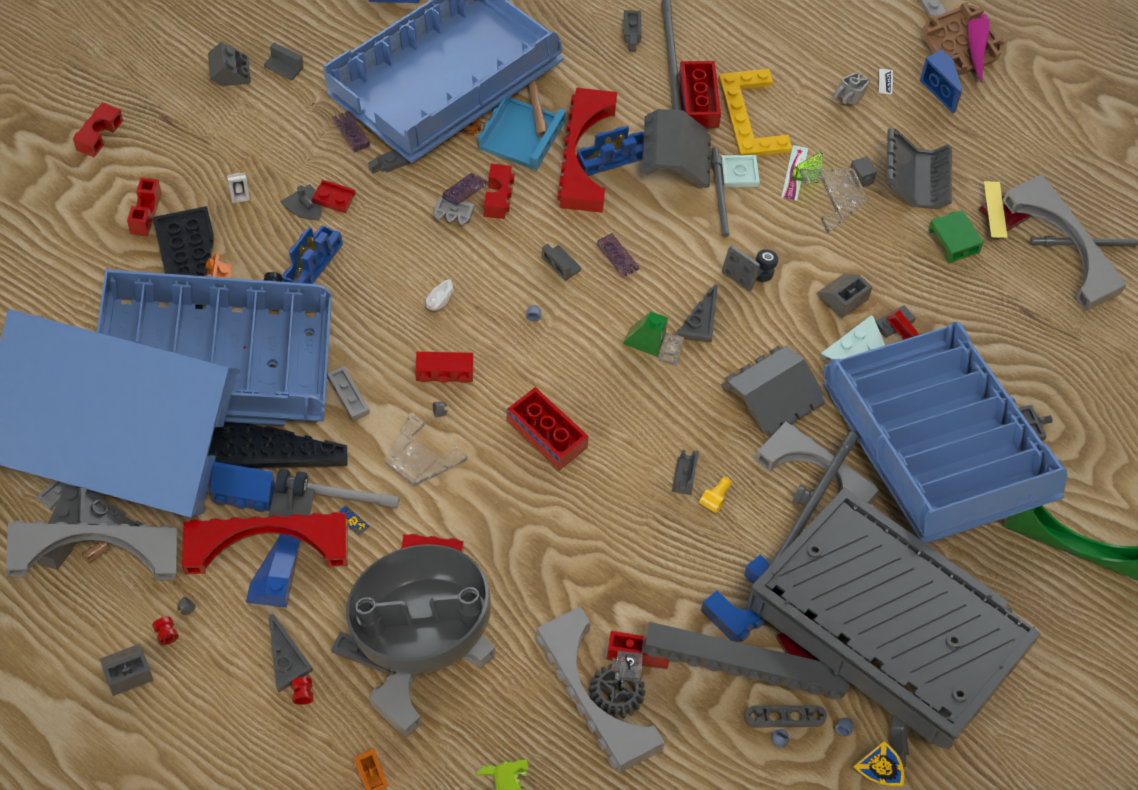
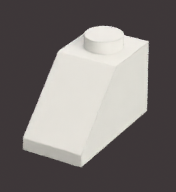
[227,173,250,203]

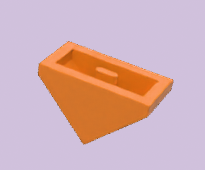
[354,748,388,790]

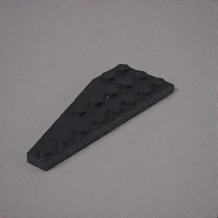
[153,206,215,310]
[208,422,348,468]

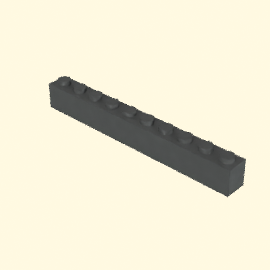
[641,622,849,699]

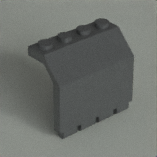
[642,109,711,188]
[886,128,952,209]
[721,346,825,437]

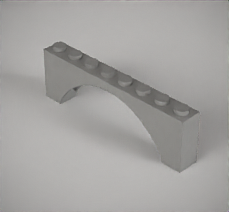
[1003,174,1126,311]
[5,520,177,581]
[535,607,665,773]

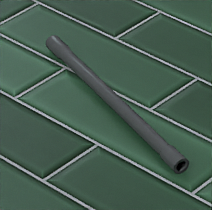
[661,0,683,110]
[768,431,858,568]

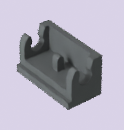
[672,450,699,495]

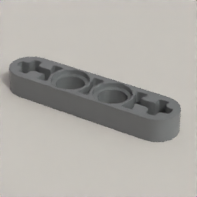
[744,706,827,728]

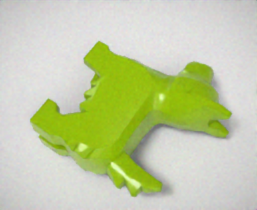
[476,759,530,790]

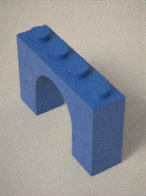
[701,554,784,642]

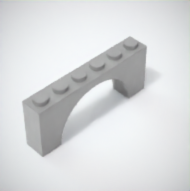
[755,422,879,505]
[370,635,495,738]

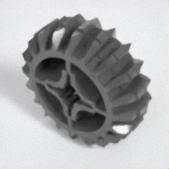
[589,663,646,719]

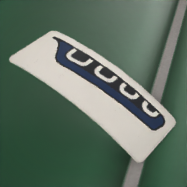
[879,69,893,94]

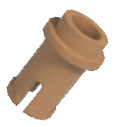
[82,541,110,563]

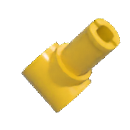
[699,477,732,514]

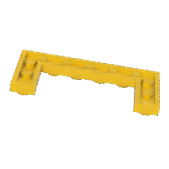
[719,69,792,156]

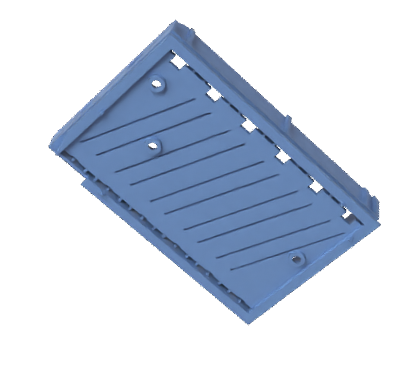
[97,268,332,426]
[823,321,1068,544]

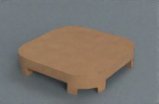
[922,2,1004,75]

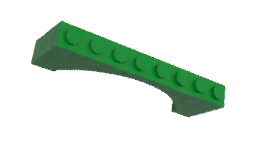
[1004,505,1138,580]

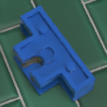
[577,126,644,176]
[282,225,343,284]

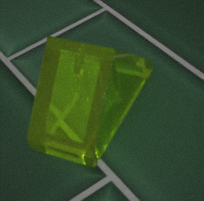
[792,151,823,183]

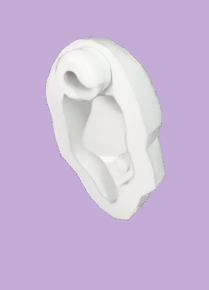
[426,280,454,311]

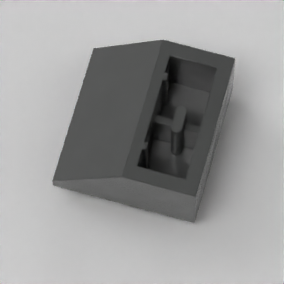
[208,42,251,86]
[817,274,872,318]
[100,644,153,696]

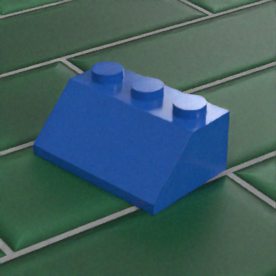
[210,462,275,512]

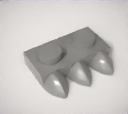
[434,196,474,225]

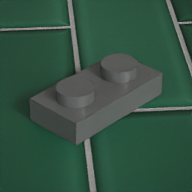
[875,305,916,338]

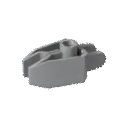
[833,73,871,104]

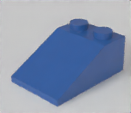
[920,49,963,113]

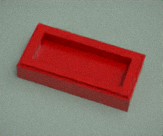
[886,309,920,340]

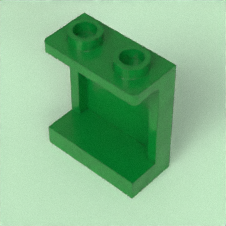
[928,210,984,264]

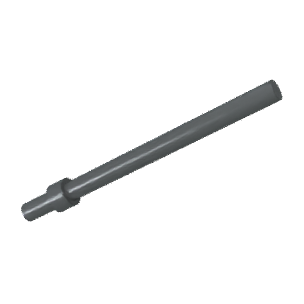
[711,147,729,237]
[1030,236,1138,247]

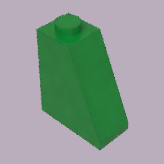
[623,311,668,357]

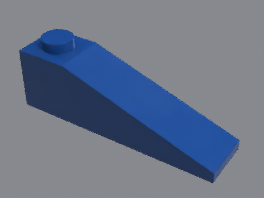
[246,534,301,608]

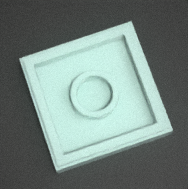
[721,155,760,187]

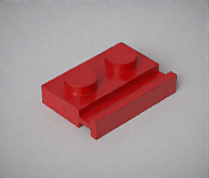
[312,179,356,214]

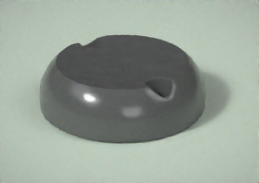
[346,544,491,674]

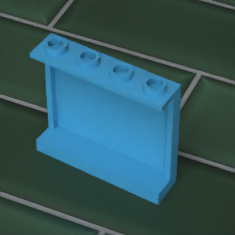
[477,90,566,171]

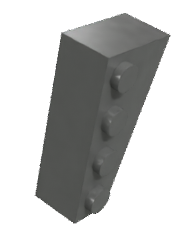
[37,485,106,570]

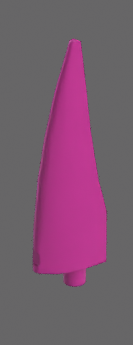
[968,14,989,82]

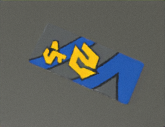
[339,506,370,536]

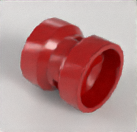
[152,616,179,645]
[291,677,314,705]

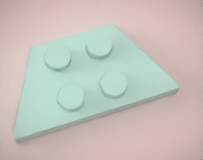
[820,315,885,360]

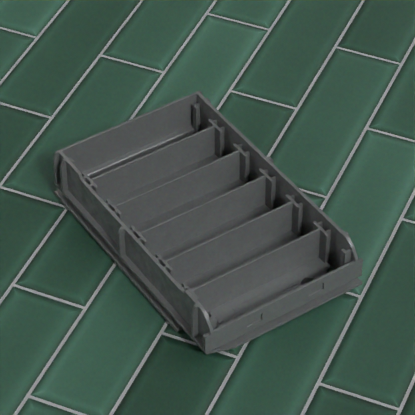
[747,487,1040,750]

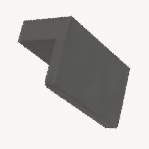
[264,42,304,81]
[542,244,581,281]

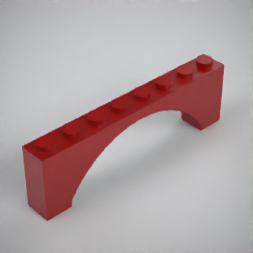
[557,87,617,213]
[182,512,348,575]

